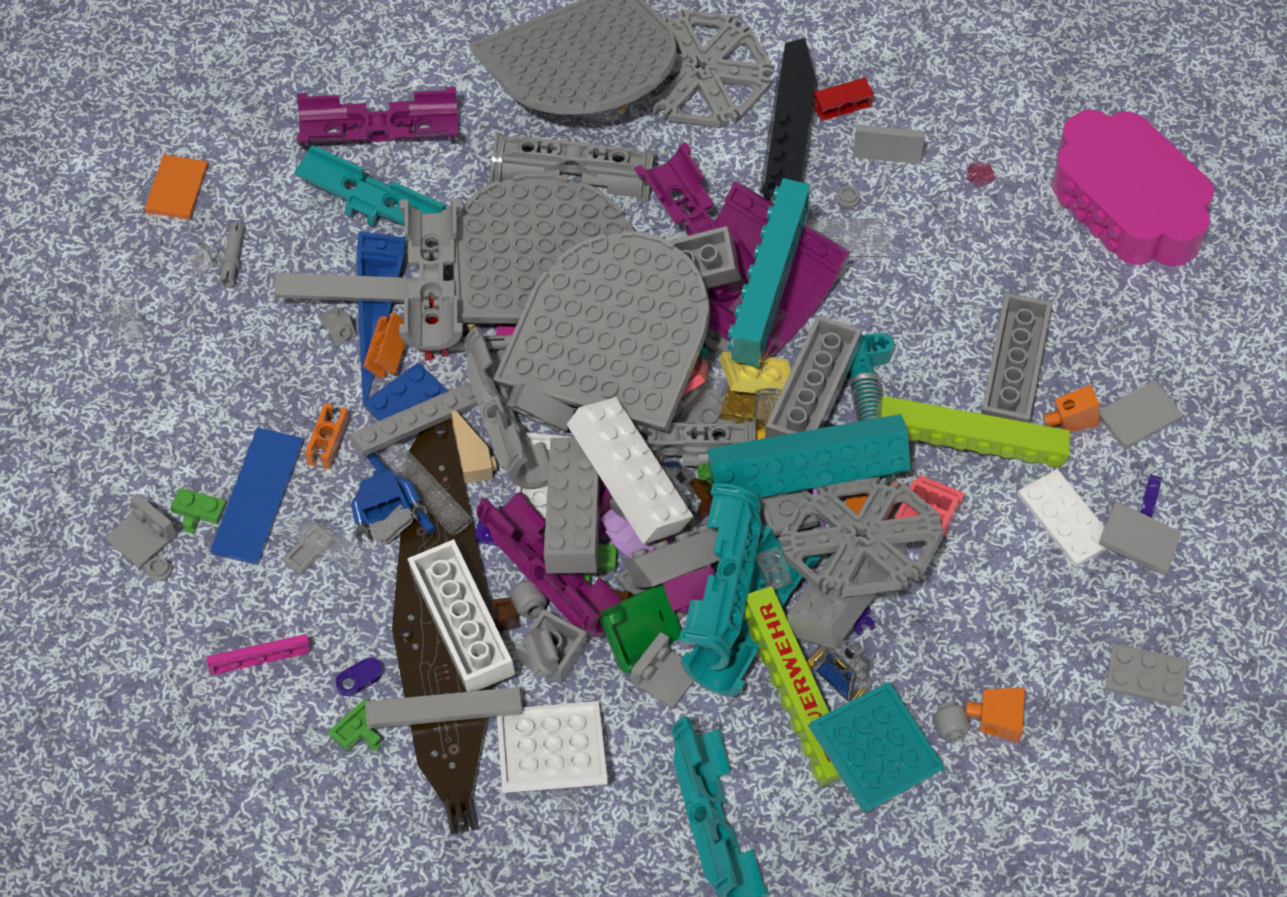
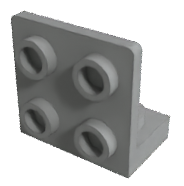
[106,493,176,568]
[631,632,694,709]

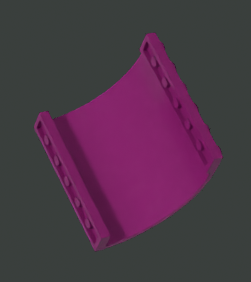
[707,181,851,361]

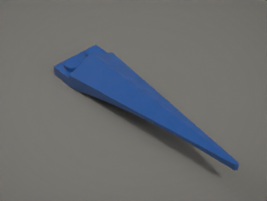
[356,231,405,402]

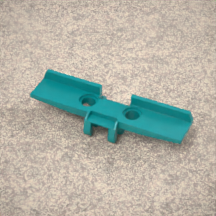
[294,145,447,227]

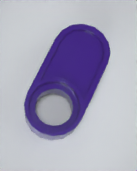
[1141,474,1162,518]
[335,657,383,696]

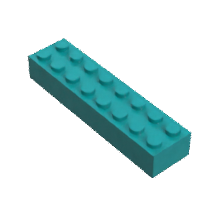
[728,178,810,367]
[707,414,910,498]

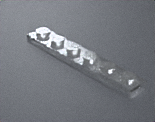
[375,441,472,537]

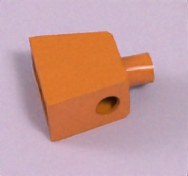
[1043,385,1100,432]
[965,688,1025,742]

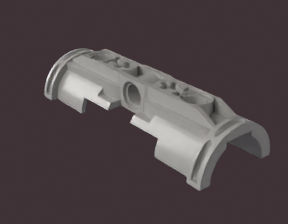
[490,133,656,202]
[399,198,462,350]
[464,326,549,488]
[634,419,756,466]

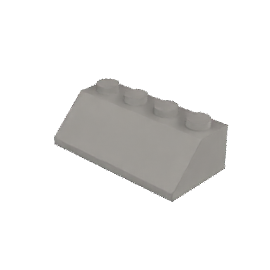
[625,524,719,588]

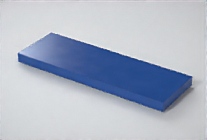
[210,428,304,565]

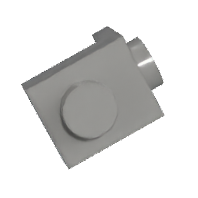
[319,307,356,346]

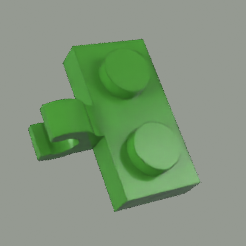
[170,488,226,534]
[328,698,382,752]

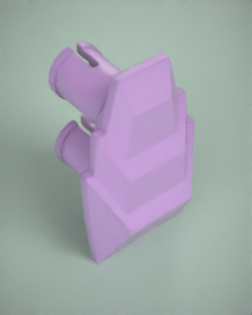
[600,509,656,558]

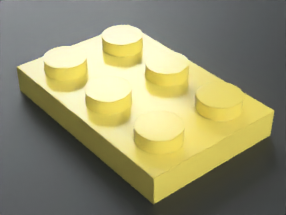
[719,352,791,396]

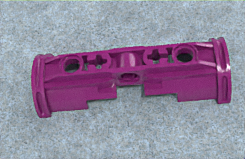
[297,86,458,146]
[634,142,756,300]
[476,492,623,637]

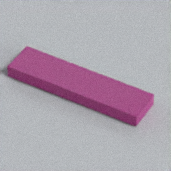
[206,634,310,675]

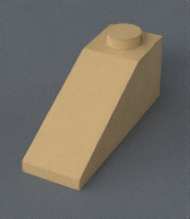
[451,410,497,484]

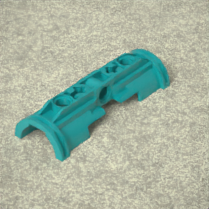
[679,483,762,671]
[681,524,821,697]
[671,716,770,897]

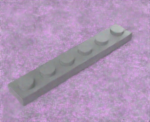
[349,382,478,457]

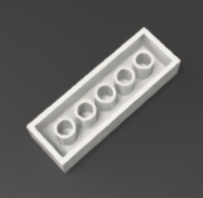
[567,397,693,544]
[408,539,515,692]

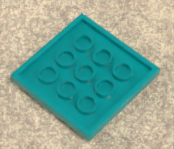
[808,682,945,814]

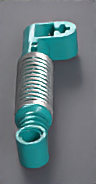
[849,333,896,485]

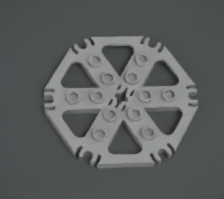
[643,10,772,128]
[780,477,943,597]

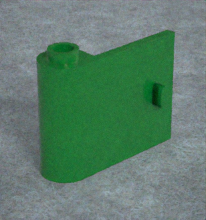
[598,583,681,674]

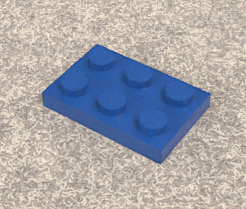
[363,362,448,421]

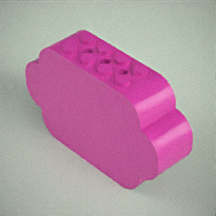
[1051,110,1214,267]

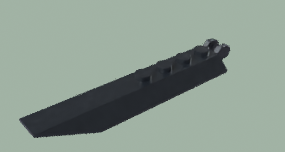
[760,38,816,200]

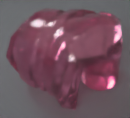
[967,162,995,187]

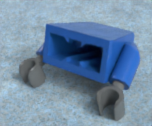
[351,469,429,543]

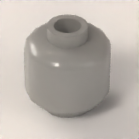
[510,581,547,618]
[933,702,970,742]

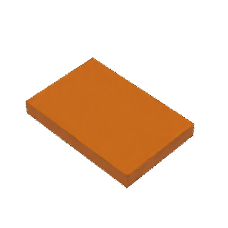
[145,154,208,220]

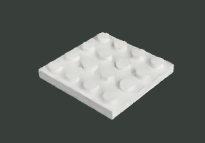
[497,701,608,793]

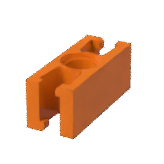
[363,312,405,378]
[305,403,349,470]

